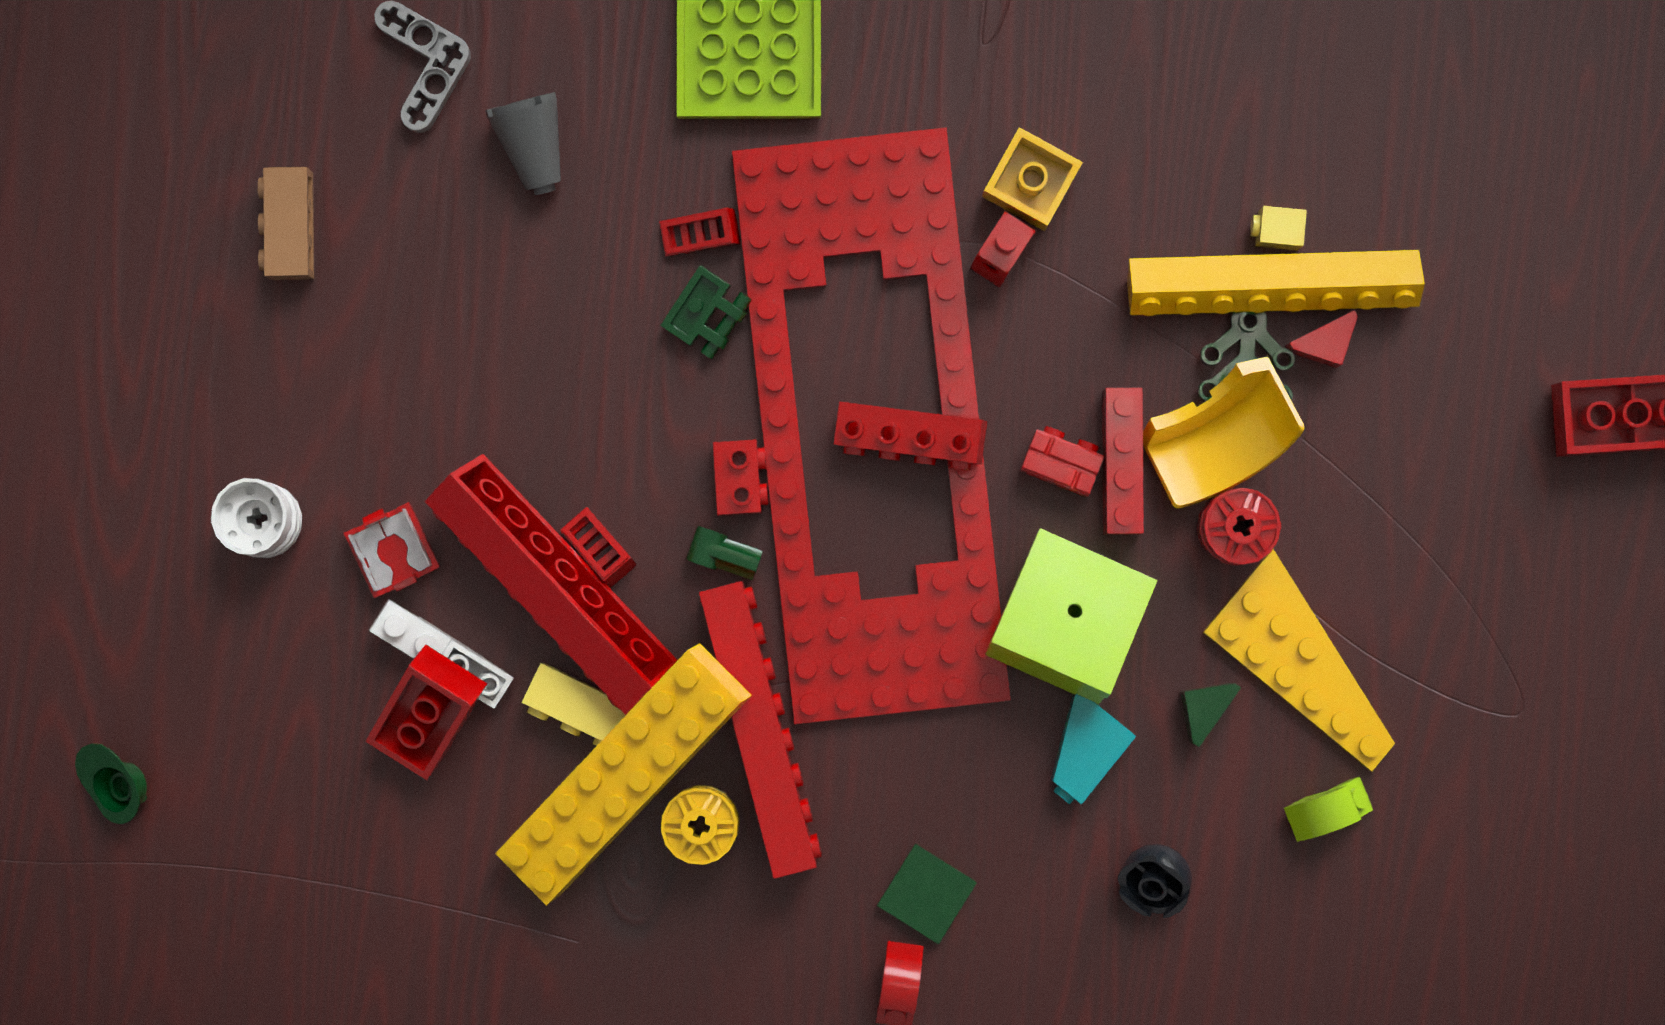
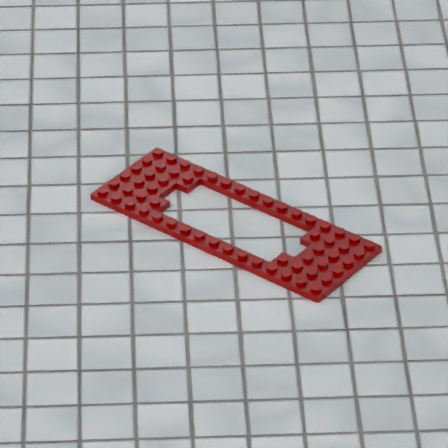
[732,127,1011,724]

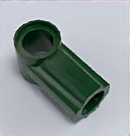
[685,525,763,580]

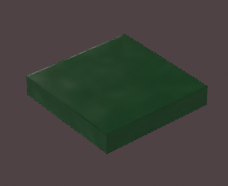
[877,843,977,944]

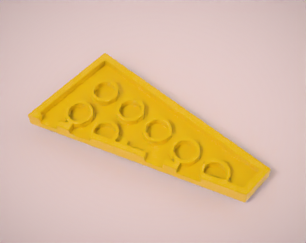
[1203,549,1395,771]

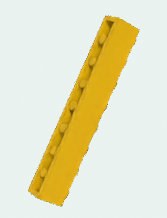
[1127,250,1425,316]

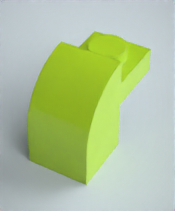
[1284,777,1373,842]

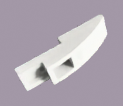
[369,599,514,709]

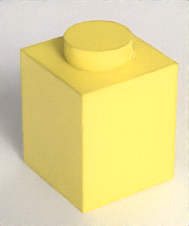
[1250,206,1307,250]

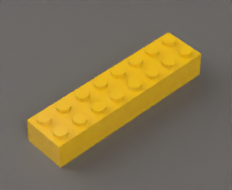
[495,643,752,906]

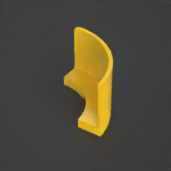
[1143,357,1304,508]

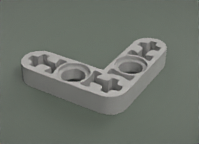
[374,1,471,133]

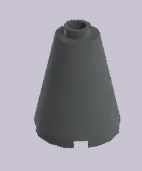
[485,92,561,195]

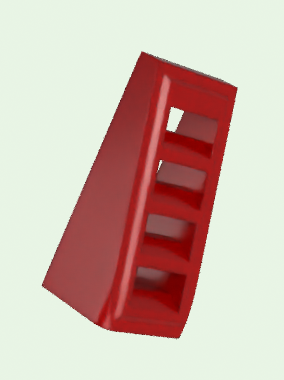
[659,207,740,257]
[560,507,636,587]

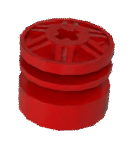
[1197,488,1281,566]

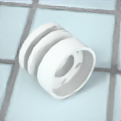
[211,478,302,558]

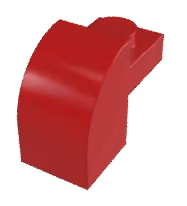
[876,941,924,1025]

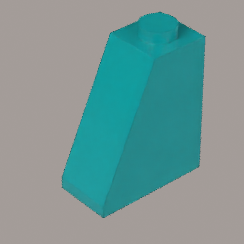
[1051,694,1136,804]

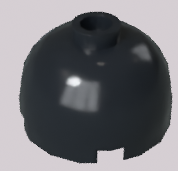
[1117,844,1192,918]

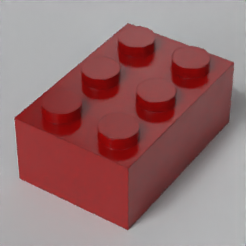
[365,644,488,780]

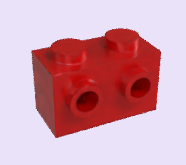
[713,439,768,516]

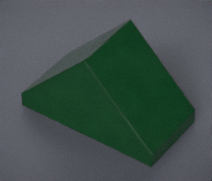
[1180,683,1241,747]

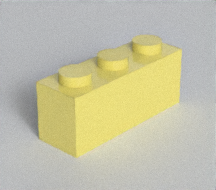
[522,663,626,746]

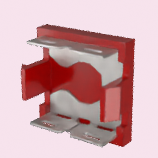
[343,502,441,599]

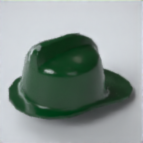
[75,743,147,824]

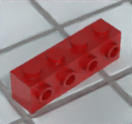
[833,401,987,470]

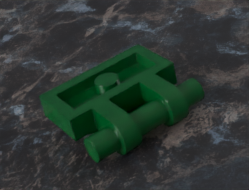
[660,265,752,360]

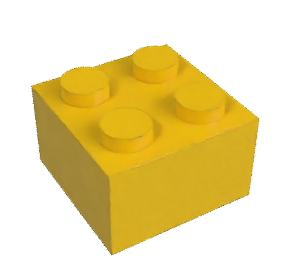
[982,127,1083,231]

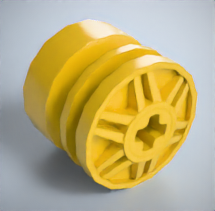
[661,785,740,865]

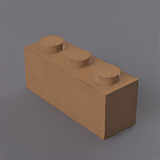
[258,167,314,280]

